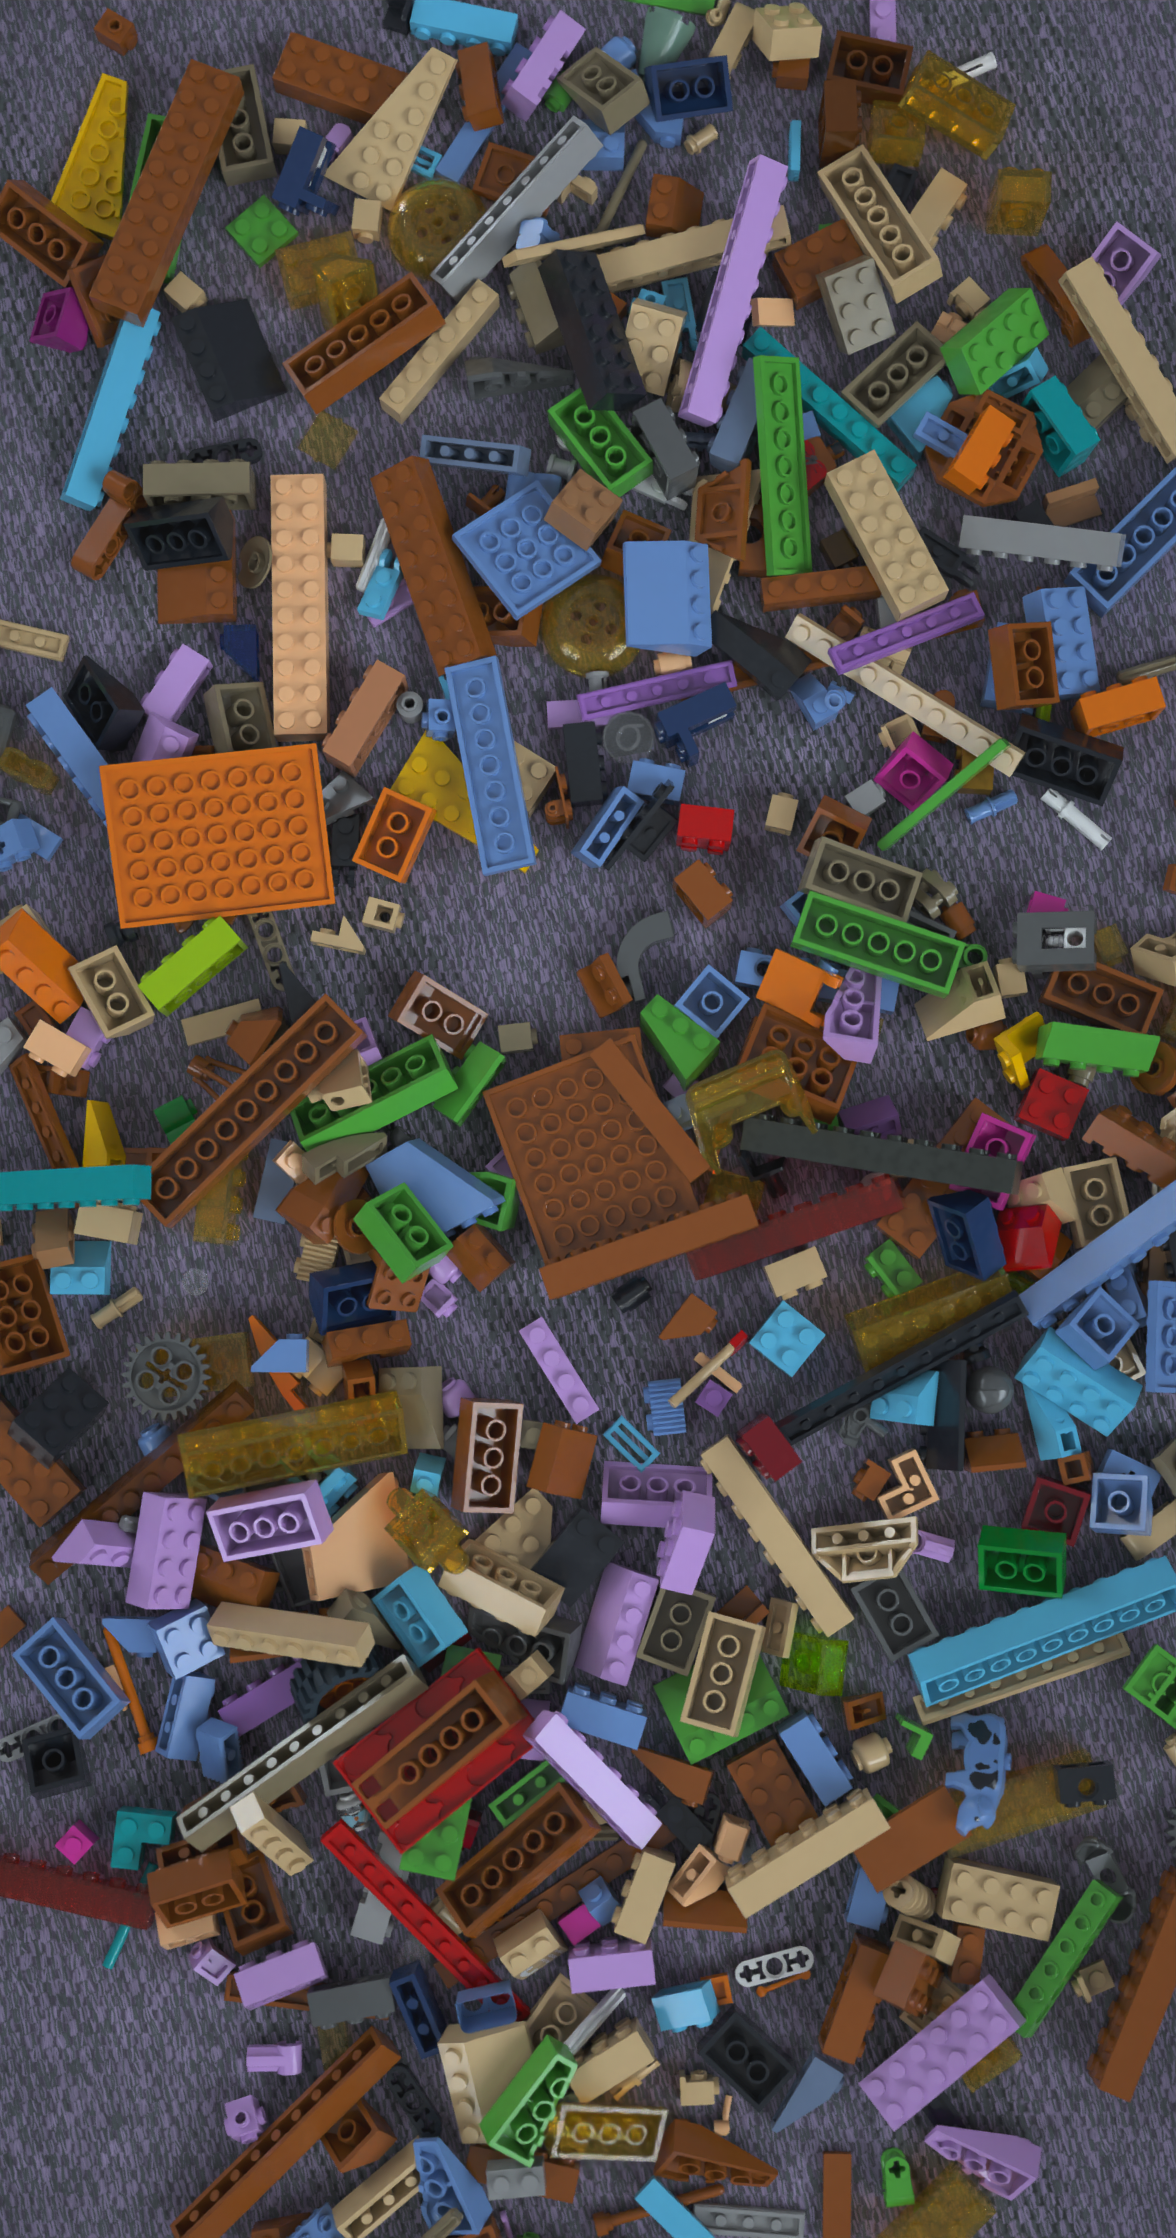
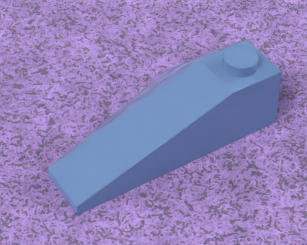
[413,2137,493,2235]

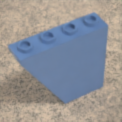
[365,1138,505,1238]

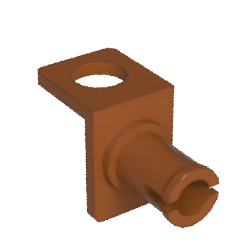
[466,484,506,516]

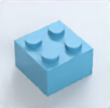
[748,1300,826,1377]

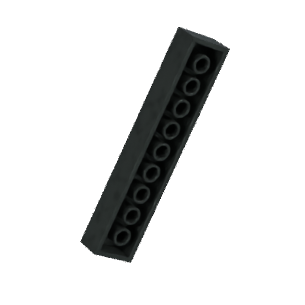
[740,1113,1023,1195]

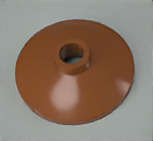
[333,1199,374,1254]

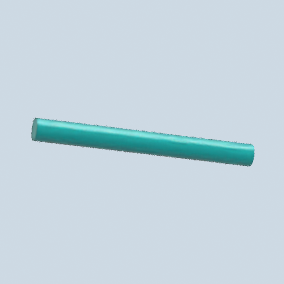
[102,1861,158,1969]

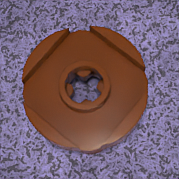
[1130,1041,1176,1096]

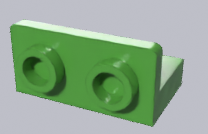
[864,1239,923,1301]

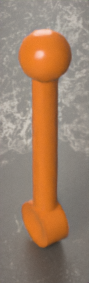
[756,1970,811,1997]

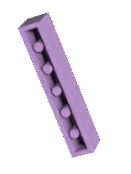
[522,1709,662,1850]

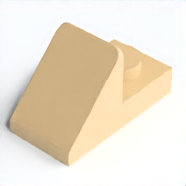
[310,915,366,955]

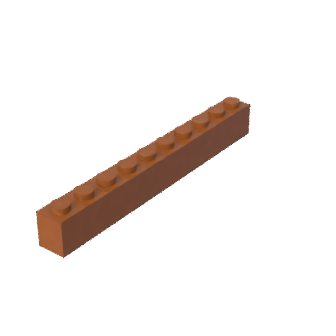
[169,2026,402,2238]

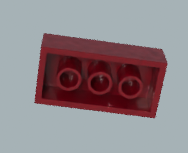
[736,1413,802,1482]

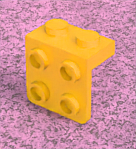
[994,1012,1045,1091]

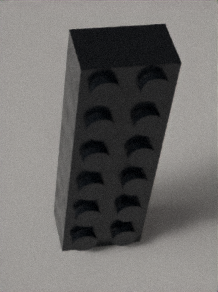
[538,249,647,411]

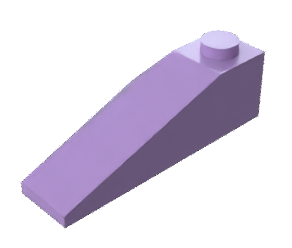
[823,967,882,1064]
[924,2125,1042,2201]

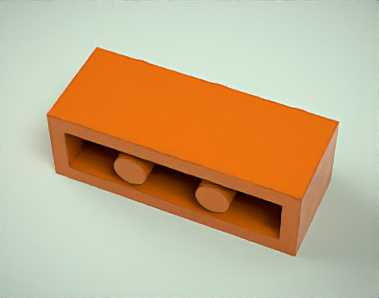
[943,405,1016,495]

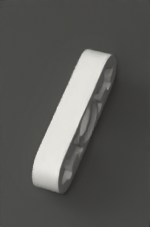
[735,1946,814,1987]

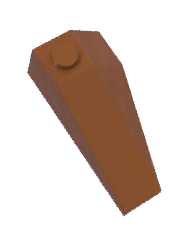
[275,1159,376,1245]
[653,2118,778,2187]

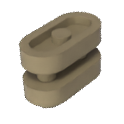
[912,868,958,920]

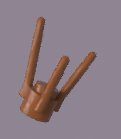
[187,1055,246,1100]

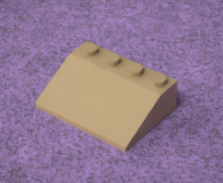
[438,2021,551,2144]

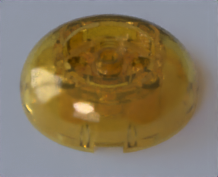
[387,178,487,282]
[541,574,640,678]

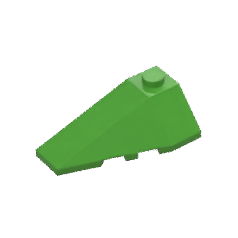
[469,1171,520,1232]

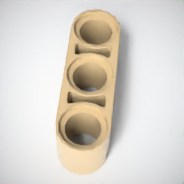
[708,2,755,78]
[1119,1499,1176,1561]

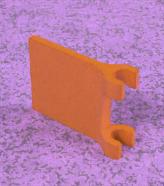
[755,948,844,1028]

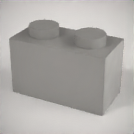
[486,2155,546,2201]

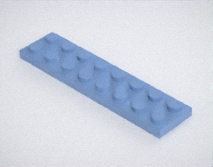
[445,655,537,876]

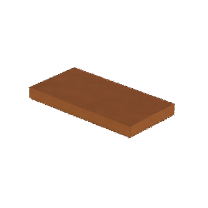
[853,1784,973,1893]

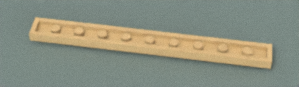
[785,613,1026,777]

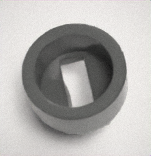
[390,1125,414,1147]

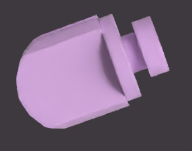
[325,123,354,165]

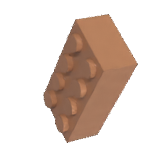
[322,659,409,778]

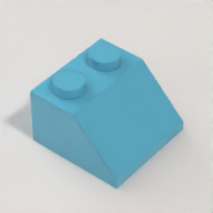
[50,1241,111,1295]
[870,1370,939,1426]

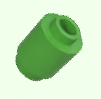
[543,70,572,113]

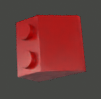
[996,1204,1062,1272]

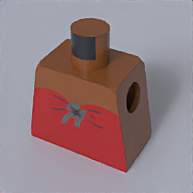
[804,436,845,497]

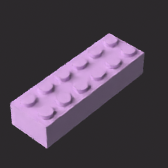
[858,1974,1026,2131]

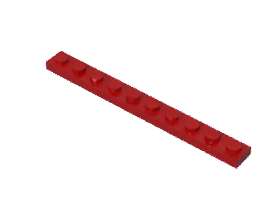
[320,1818,530,2022]

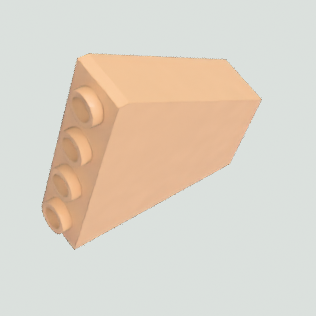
[302,1472,413,1601]

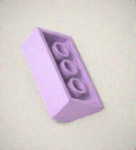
[601,1461,712,1528]
[574,1562,659,1686]

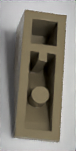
[327,1589,402,1651]

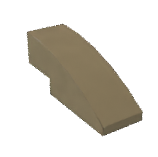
[302,1132,387,1185]

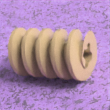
[883,1875,936,1921]

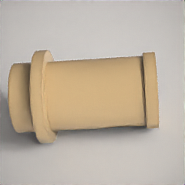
[684,123,718,155]

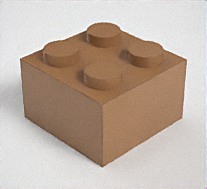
[544,469,623,552]

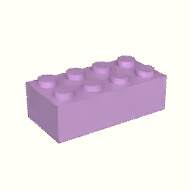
[206,1479,334,1562]
[125,1492,207,1609]

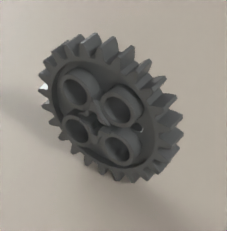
[121,1331,212,1421]

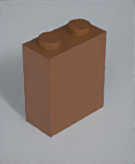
[526,1420,598,1499]

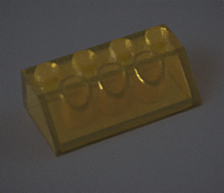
[543,2102,668,2162]

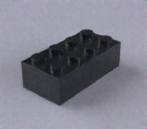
[1010,713,1124,807]

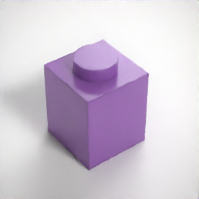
[694,1379,733,1417]

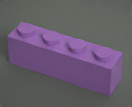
[218,1658,302,1737]

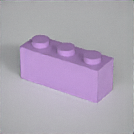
[140,644,213,723]

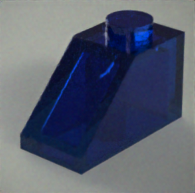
[220,624,260,682]

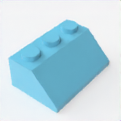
[372,1563,468,1667]

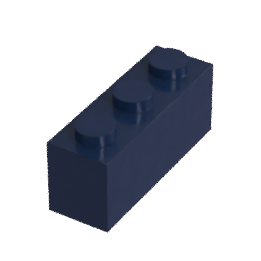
[389,1960,447,2060]

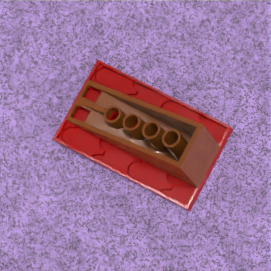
[333,1647,535,1855]

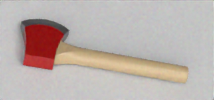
[668,1330,749,1408]

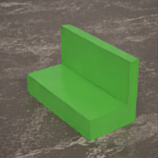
[895,1712,934,1761]

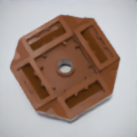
[923,389,1043,507]

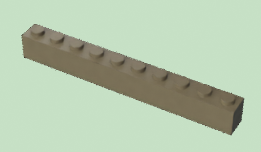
[176,1654,429,1852]

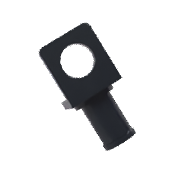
[738,1149,788,1198]

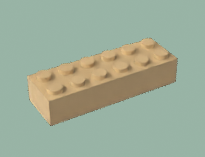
[817,144,943,304]
[824,449,949,622]
[724,1788,891,1919]

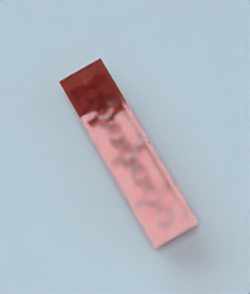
[686,1174,908,1281]

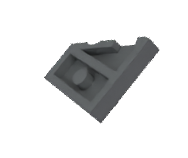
[322,770,377,825]

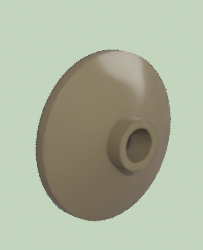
[238,536,272,589]

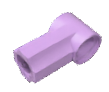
[912,1529,955,1563]
[246,2041,302,2075]

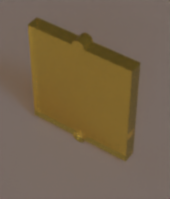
[298,411,358,470]

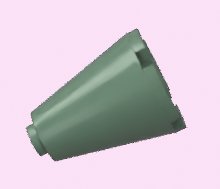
[638,7,696,86]

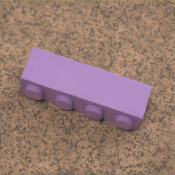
[519,1317,600,1424]

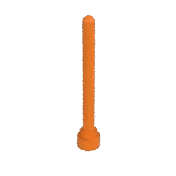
[103,1627,158,1755]

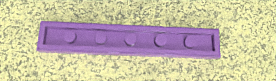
[827,592,985,676]
[576,660,737,722]

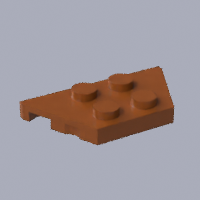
[695,458,752,562]

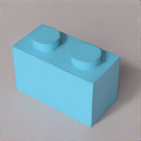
[651,1979,720,2033]

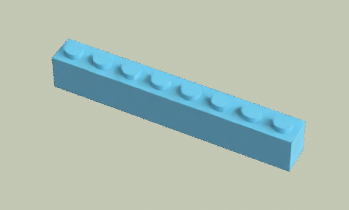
[60,308,161,511]

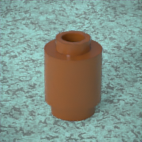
[939,901,977,941]

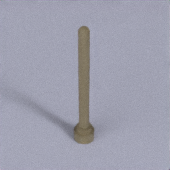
[588,140,647,254]

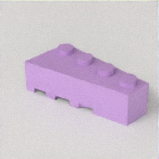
[501,10,586,122]

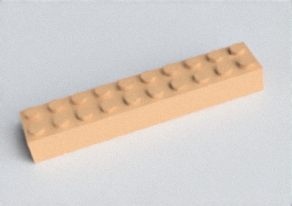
[270,474,330,742]

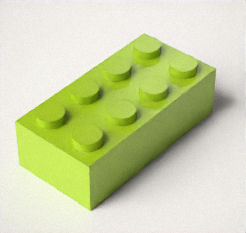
[138,916,248,1017]

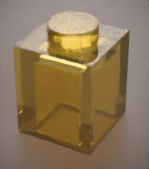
[1094,923,1128,967]

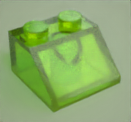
[779,1631,849,1696]

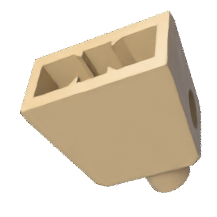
[308,1049,372,1111]

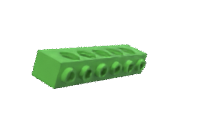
[1013,1879,1123,2038]

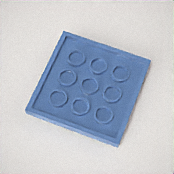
[452,480,602,621]
[1145,1280,1176,1393]

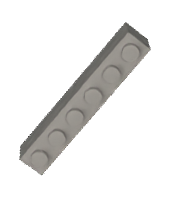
[959,515,1126,572]

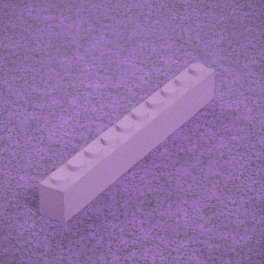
[678,154,788,428]

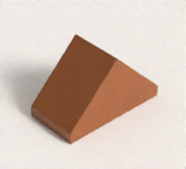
[840,1691,887,1730]

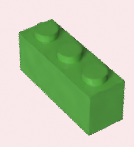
[488,1760,566,1828]

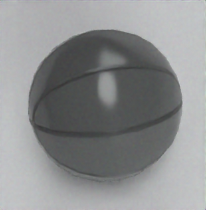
[966,1366,1014,1414]

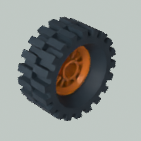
[290,1645,387,1724]

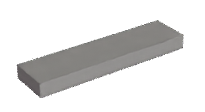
[693,2202,805,2238]

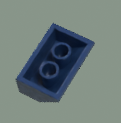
[644,55,733,122]
[927,1190,1007,1281]
[309,1260,396,1336]

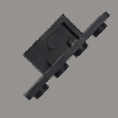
[603,779,678,871]

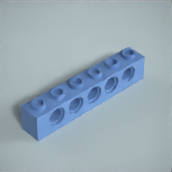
[734,947,899,1015]

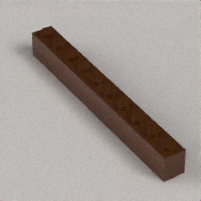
[29,1380,255,1585]

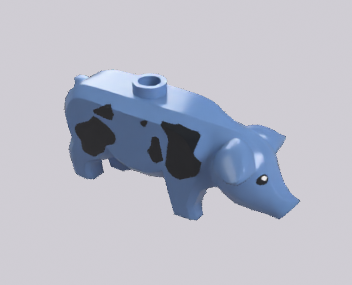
[945,1713,1012,1837]

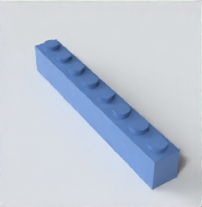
[1019,1180,1176,1330]

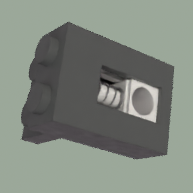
[1012,911,1097,979]

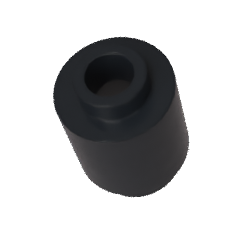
[611,1275,653,1313]

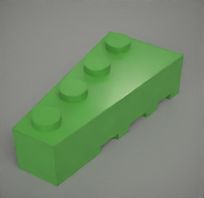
[479,2034,578,2168]

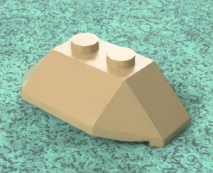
[811,1516,918,1583]

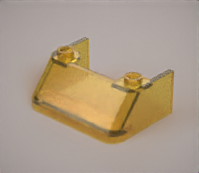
[686,1050,817,1174]

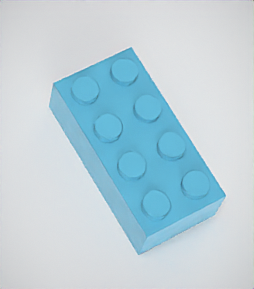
[1014,1326,1143,1437]

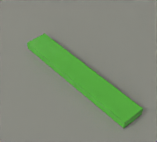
[877,738,1011,851]

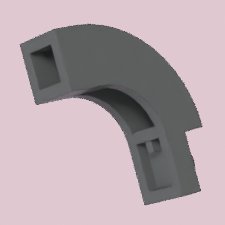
[616,911,674,1004]

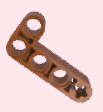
[1020,244,1091,348]
[71,470,148,581]

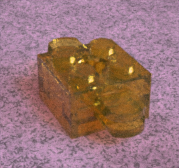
[384,1488,470,1575]

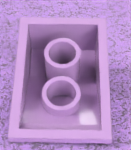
[1092,221,1162,305]

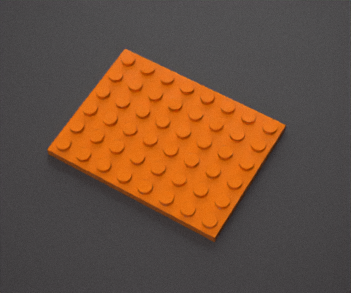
[99,743,336,929]

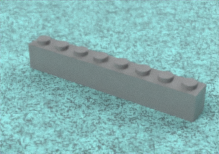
[430,115,603,303]

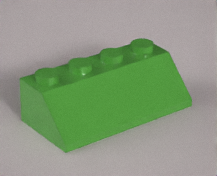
[1035,1021,1160,1077]

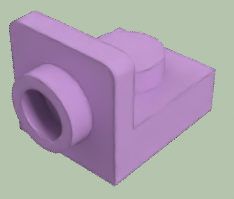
[189,1938,236,1986]

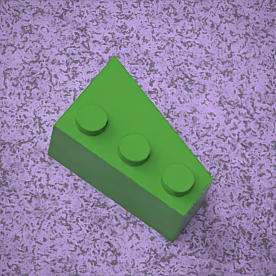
[640,994,720,1092]

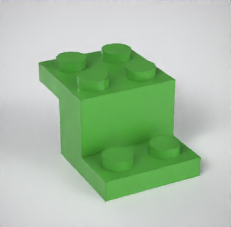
[1122,1643,1176,1729]

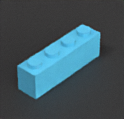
[410,0,518,56]

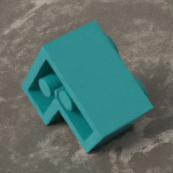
[110,1805,177,1870]

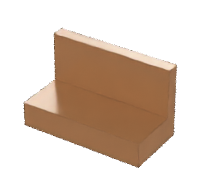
[1042,478,1102,527]

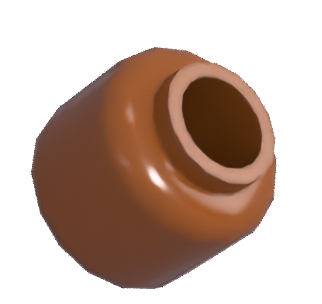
[966,1020,1008,1050]

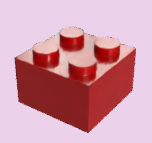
[676,804,735,855]
[1013,1068,1089,1141]

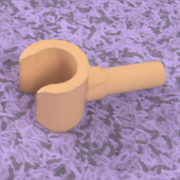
[714,2095,732,2136]

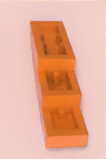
[248,1315,311,1418]

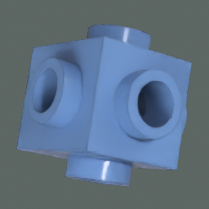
[421,699,456,741]

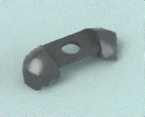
[1074,1836,1137,1923]

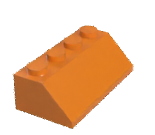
[0,908,84,1024]

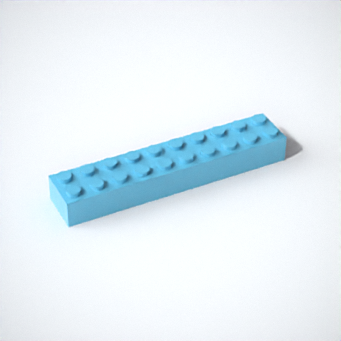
[908,1556,1176,1707]

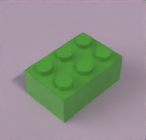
[353,1182,454,1284]

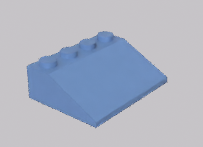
[623,540,712,657]

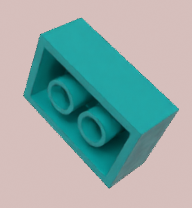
[1020,375,1101,478]

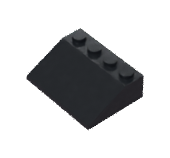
[171,299,287,422]

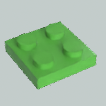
[225,195,299,268]

